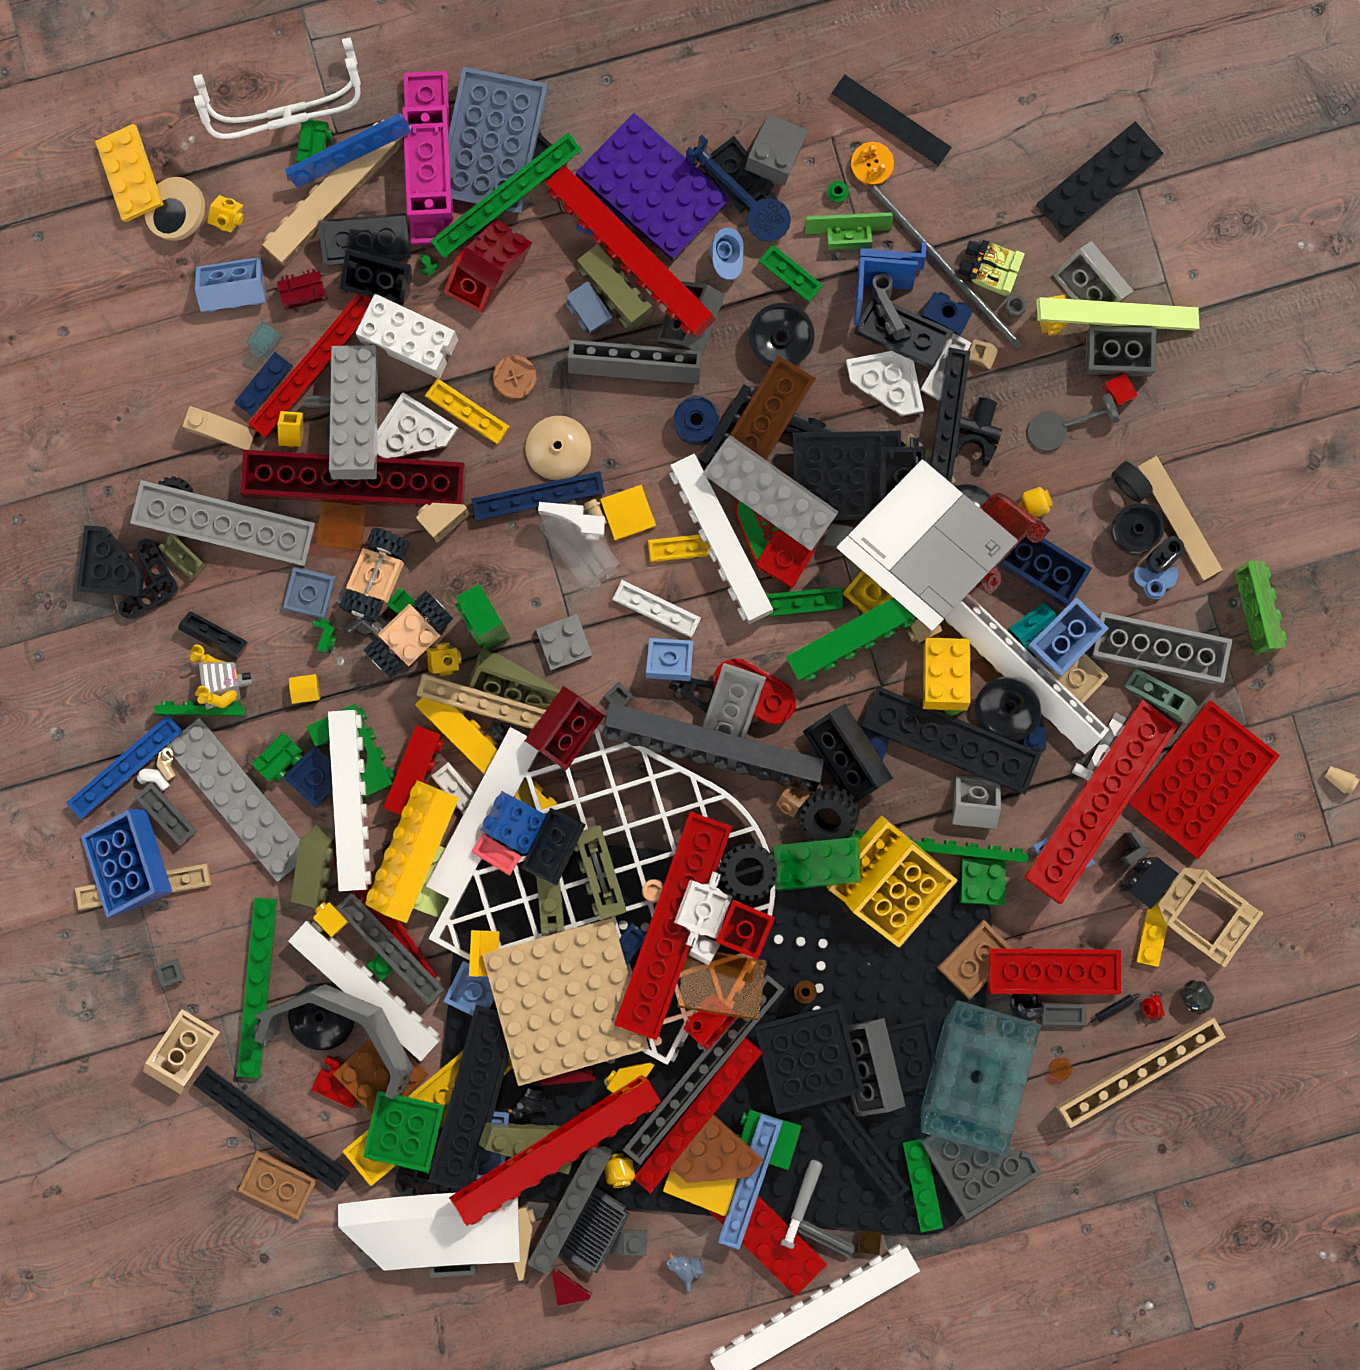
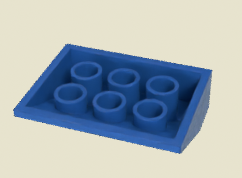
[81,809,173,918]

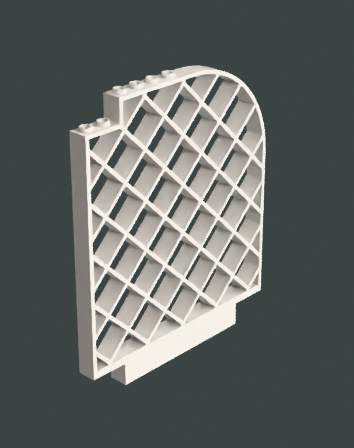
[426,724,775,1065]

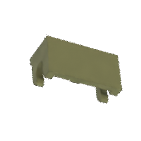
[159,533,207,582]

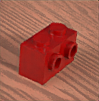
[683,994,738,1050]

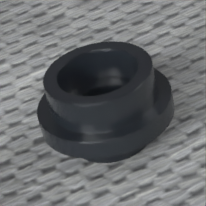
[487,722,507,743]

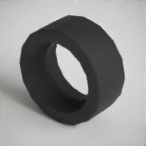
[1111,461,1153,503]

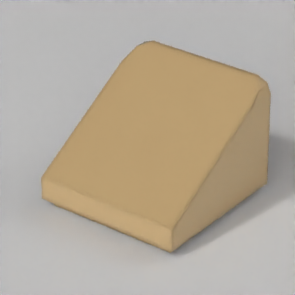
[969,339,998,369]

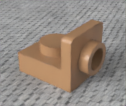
[776,786,812,817]

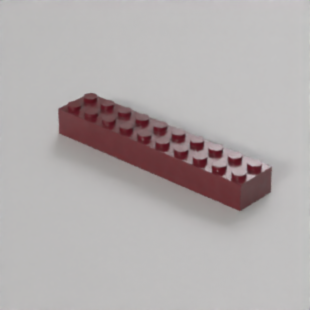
[240,450,466,508]

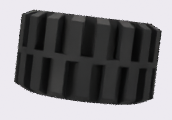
[800,786,859,842]
[720,844,778,900]

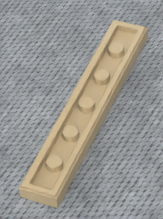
[1137,456,1223,581]
[416,674,546,729]
[75,863,211,910]

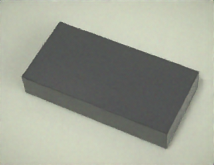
[1040,1003,1086,1027]

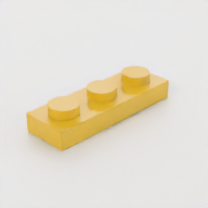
[1135,899,1168,967]

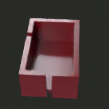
[458,219,532,291]

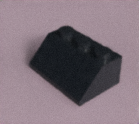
[340,248,412,306]

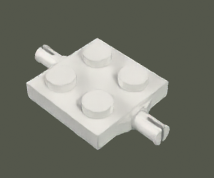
[674,872,732,948]

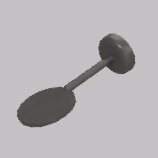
[1028,393,1119,451]

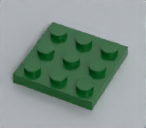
[362,1090,445,1173]

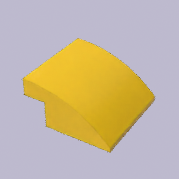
[826,815,958,947]

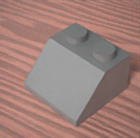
[952,775,1001,829]

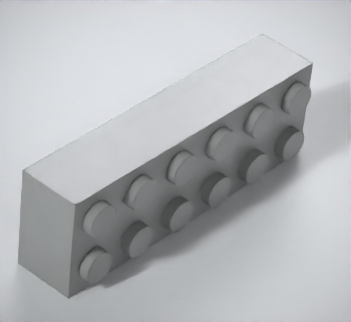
[329,346,378,480]
[703,435,838,550]
[1089,612,1232,685]

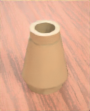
[1324,766,1360,795]

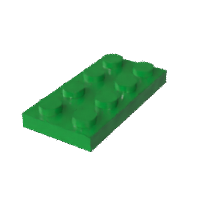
[774,837,861,891]

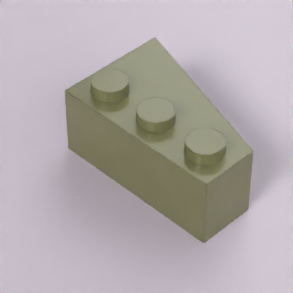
[291,825,336,908]

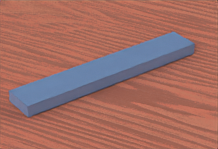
[718,1113,783,1250]

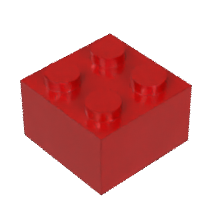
[715,900,775,960]

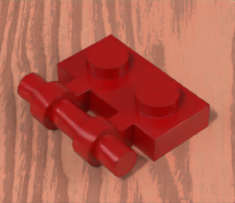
[311,1055,357,1109]

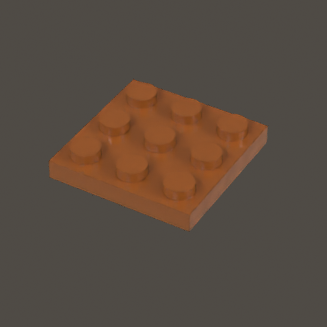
[333,1038,429,1115]

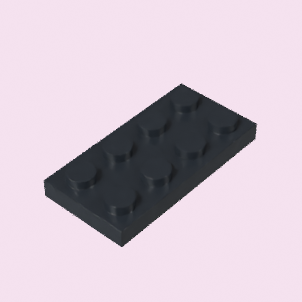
[318,213,411,265]
[854,297,953,370]

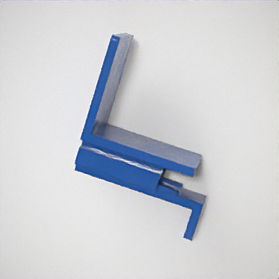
[854,242,926,325]

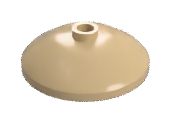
[525,416,591,481]

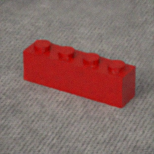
[383,725,444,815]

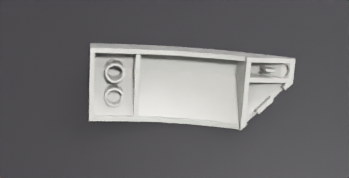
[338,1193,520,1271]

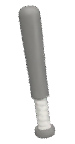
[781,1160,822,1249]

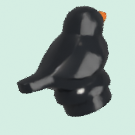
[508,1086,551,1120]

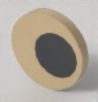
[144,177,205,241]

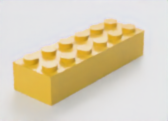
[365,780,459,923]

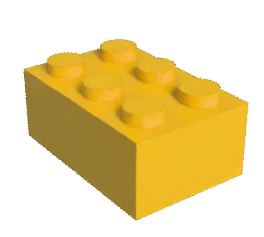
[923,638,970,710]

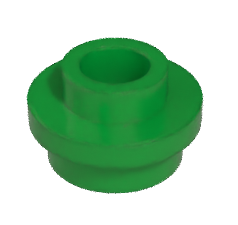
[827,181,849,203]

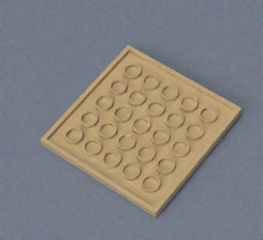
[482,917,649,1086]

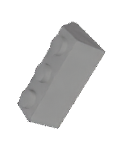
[1052,241,1133,303]

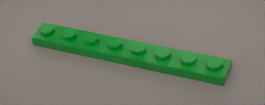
[430,132,582,259]
[849,830,1029,863]
[237,897,278,1078]

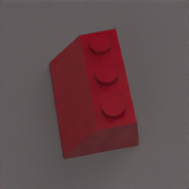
[525,686,605,770]

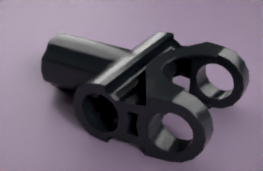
[955,397,1003,467]

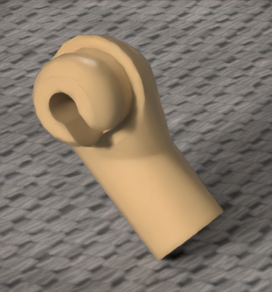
[156,747,176,781]

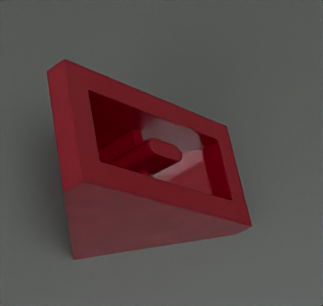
[552,1267,592,1306]

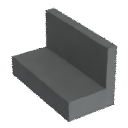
[1118,830,1149,865]

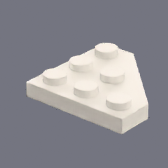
[846,351,924,417]
[377,392,458,458]

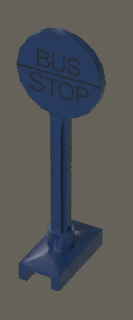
[686,135,791,242]

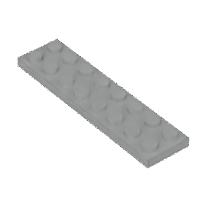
[130,480,315,566]
[166,718,301,882]

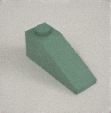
[1124,668,1197,724]

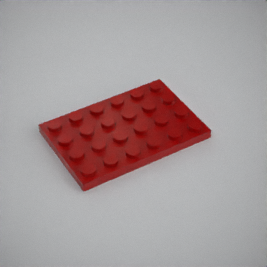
[1127,700,1280,859]

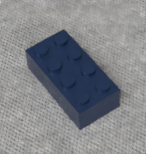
[996,521,1092,608]

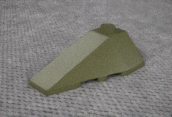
[467,649,560,708]

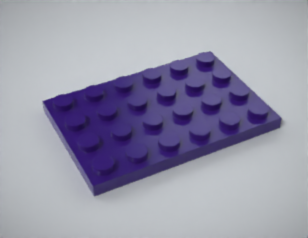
[575,113,729,261]

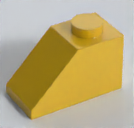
[606,1062,654,1093]

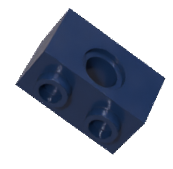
[922,292,973,336]

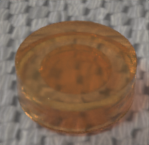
[1049,1057,1072,1080]

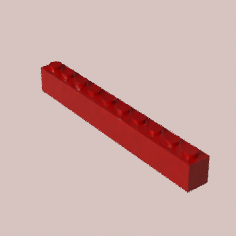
[546,164,715,338]
[449,1075,661,1226]

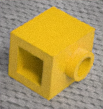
[278,411,304,447]
[313,902,349,937]

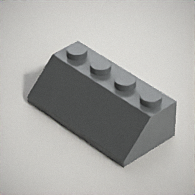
[847,1018,905,1117]

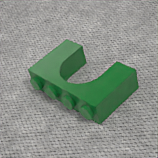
[306,704,395,800]

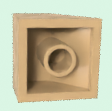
[416,503,470,543]

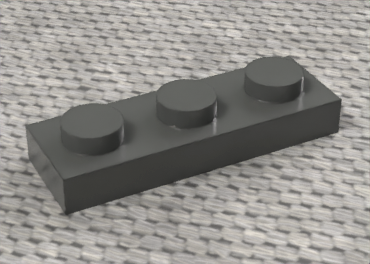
[135,782,197,846]

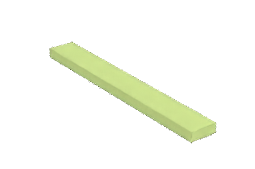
[1037,297,1200,331]

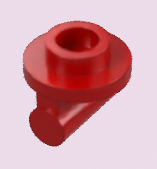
[1142,994,1165,1020]

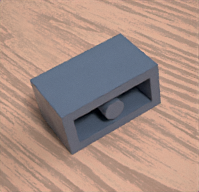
[566,282,613,336]

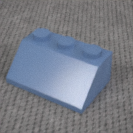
[195,257,266,312]
[1028,597,1109,676]

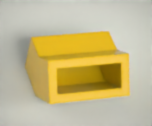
[289,674,321,704]

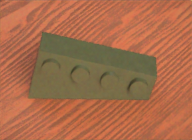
[577,244,652,332]
[479,1123,572,1174]

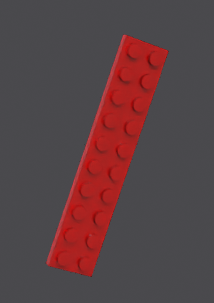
[1023,700,1178,904]
[614,811,732,1040]

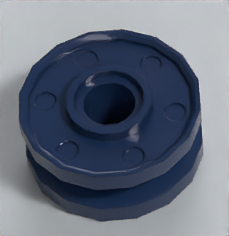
[674,396,720,445]

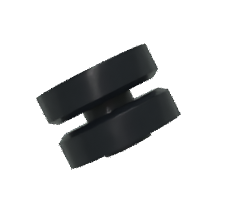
[1111,503,1165,555]

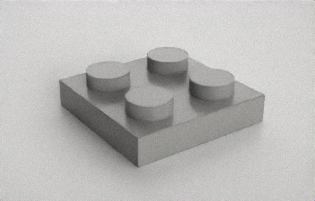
[536,614,592,671]

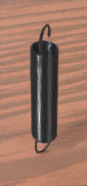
[1090,994,1140,1023]

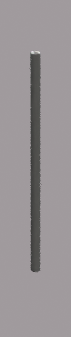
[870,185,1023,350]

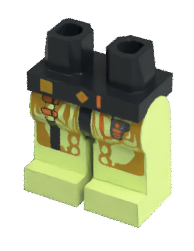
[958,240,1025,297]

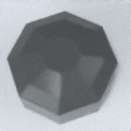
[1005,295,1027,318]

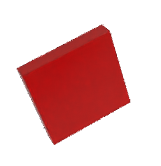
[755,528,815,589]

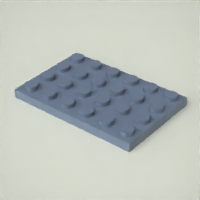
[448,67,549,214]

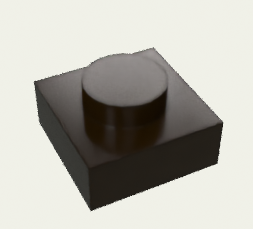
[857,1230,881,1255]

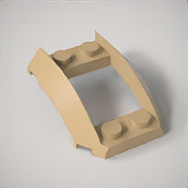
[1158,868,1263,968]

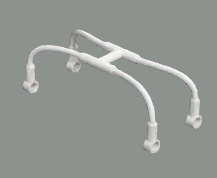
[193,37,361,139]

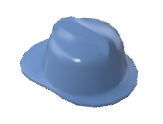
[709,228,743,280]

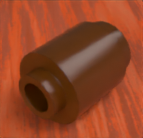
[793,980,817,1003]

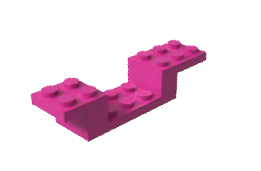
[403,71,454,245]

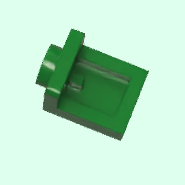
[312,618,337,654]

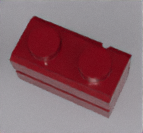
[277,269,328,310]

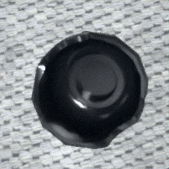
[1010,994,1044,1021]

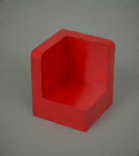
[1103,373,1138,406]

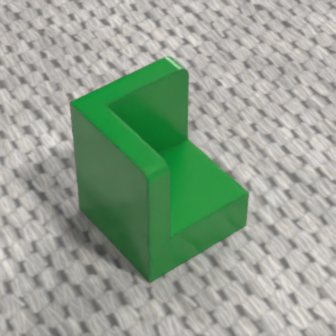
[386,587,417,614]

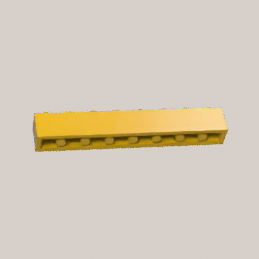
[415,697,559,815]

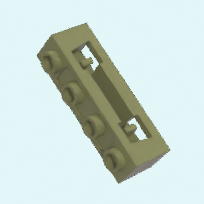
[575,825,627,920]

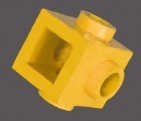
[207,195,244,232]
[426,643,461,676]

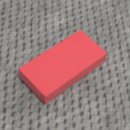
[472,833,522,876]

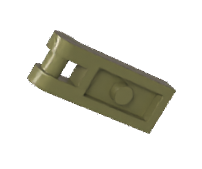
[536,876,565,935]

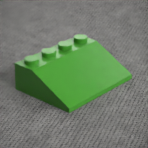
[1234,561,1287,655]

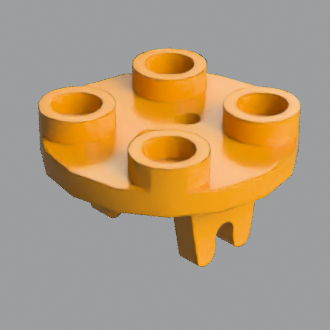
[851,142,894,186]

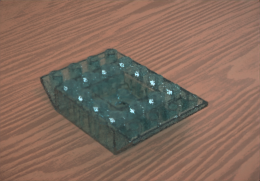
[921,1000,1041,1156]

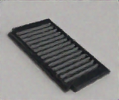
[559,1186,630,1273]

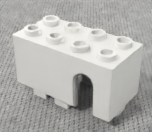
[356,294,458,379]

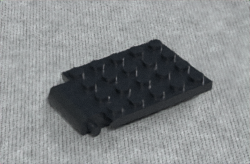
[793,430,925,520]

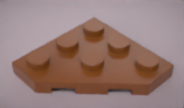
[670,1115,764,1183]

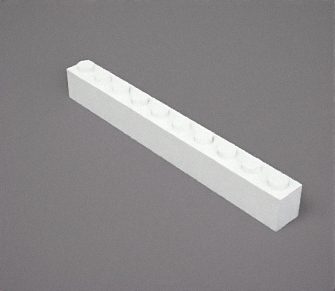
[945,594,1109,754]
[710,1244,920,1370]

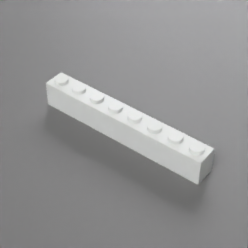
[669,453,773,624]
[328,710,372,891]
[288,921,441,1061]

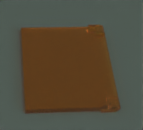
[677,948,766,1021]

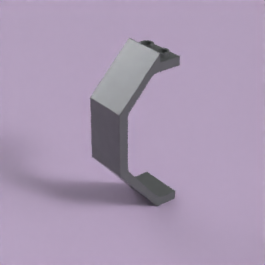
[254,984,414,1099]

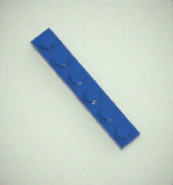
[285,113,412,188]
[66,715,183,819]

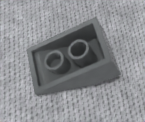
[745,114,809,186]

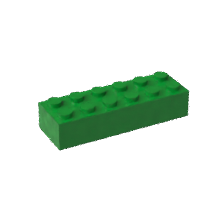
[454,583,511,650]
[786,597,917,682]

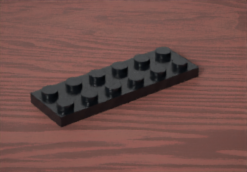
[1036,121,1164,238]

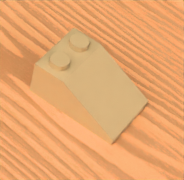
[143,1009,220,1094]

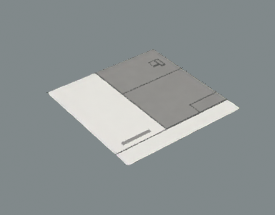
[837,460,1018,630]

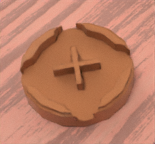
[493,355,537,400]

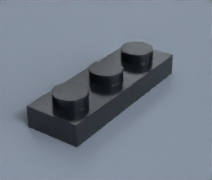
[178,611,248,660]

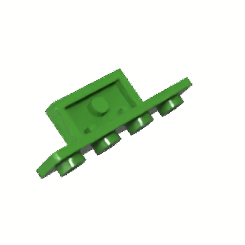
[805,212,893,250]

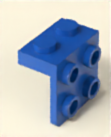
[480,791,546,854]

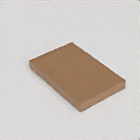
[937,920,1012,1000]
[237,1150,318,1220]

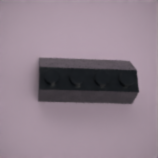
[803,704,894,802]

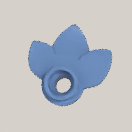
[1134,560,1178,600]

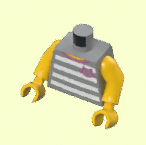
[190,644,252,709]

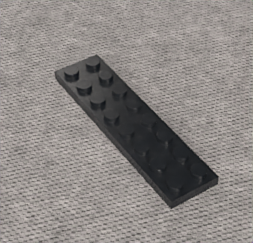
[860,686,1042,795]
[429,1005,510,1190]

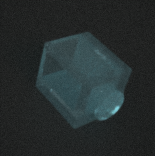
[247,320,282,358]

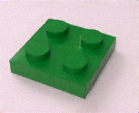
[959,858,1006,906]

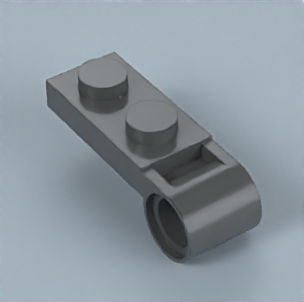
[872,273,905,341]

